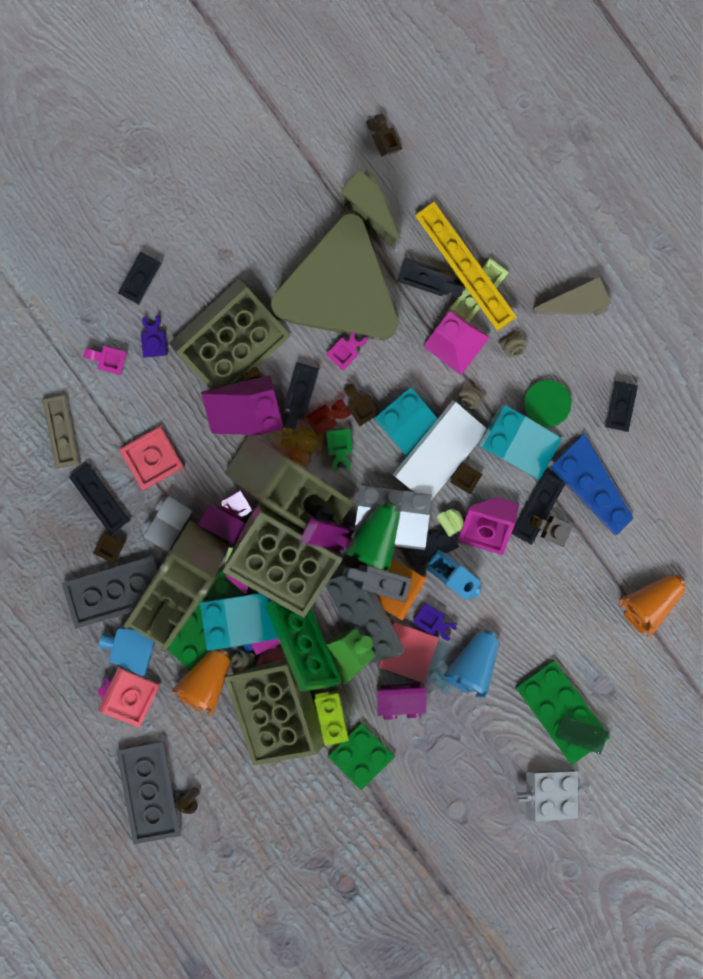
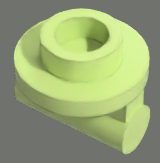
[436,509,464,537]

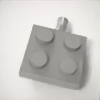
[515,770,578,821]

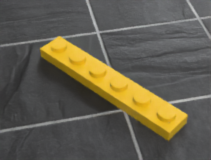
[415,202,517,332]

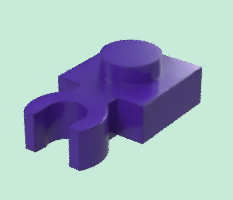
[141,315,167,358]
[412,602,457,641]

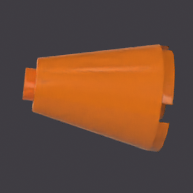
[619,574,686,637]
[171,649,231,717]

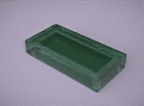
[555,715,609,755]

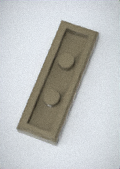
[42,394,80,469]

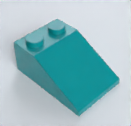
[374,387,437,457]
[477,405,562,480]
[200,593,278,651]

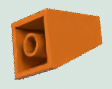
[363,558,426,620]

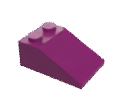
[201,375,284,435]
[376,683,426,720]

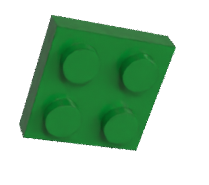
[328,722,395,790]

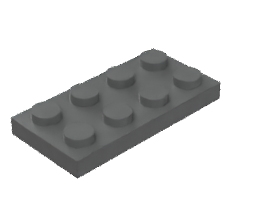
[62,556,158,629]
[325,568,405,664]
[116,741,181,845]

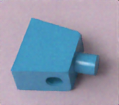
[425,549,481,600]
[99,627,155,676]

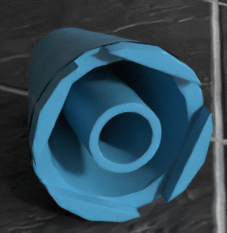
[443,629,499,699]

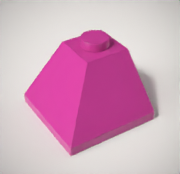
[423,309,490,375]
[457,497,519,555]

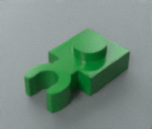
[326,429,352,471]

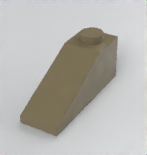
[533,277,611,316]

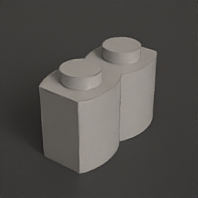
[143,496,194,552]

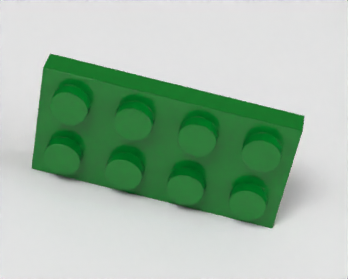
[167,571,245,671]
[265,601,342,691]
[515,660,610,765]

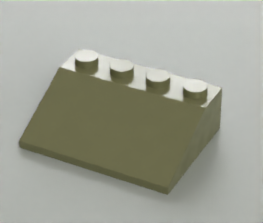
[340,169,400,250]
[169,279,291,389]
[222,503,343,618]
[224,658,325,766]

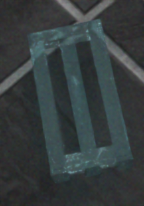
[426,668,450,695]

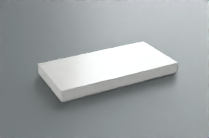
[393,400,487,500]

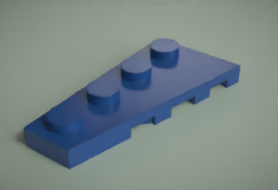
[550,434,633,536]

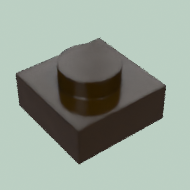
[450,462,483,495]
[93,532,125,564]

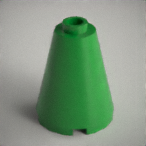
[344,502,400,572]

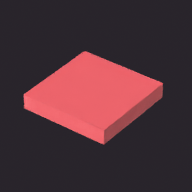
[119,426,184,491]
[378,622,439,683]
[98,667,160,728]

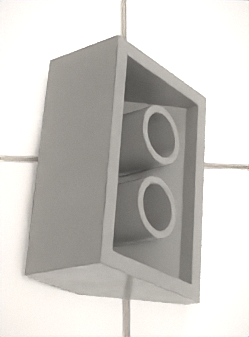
[354,485,432,550]

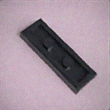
[69,463,130,535]
[511,471,565,545]

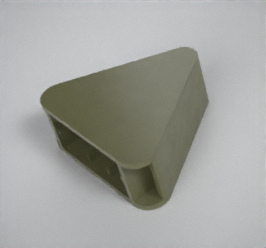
[271,214,398,341]
[224,435,356,529]
[123,519,231,652]

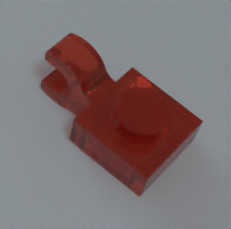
[305,399,351,436]

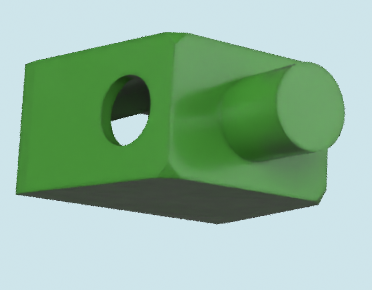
[325,629,375,685]

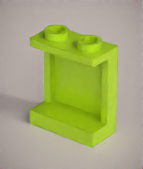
[315,689,349,746]

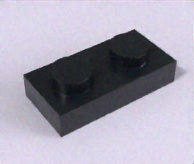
[118,251,162,305]
[604,381,638,432]
[407,528,459,567]

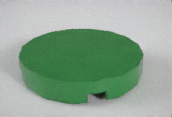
[524,380,572,427]

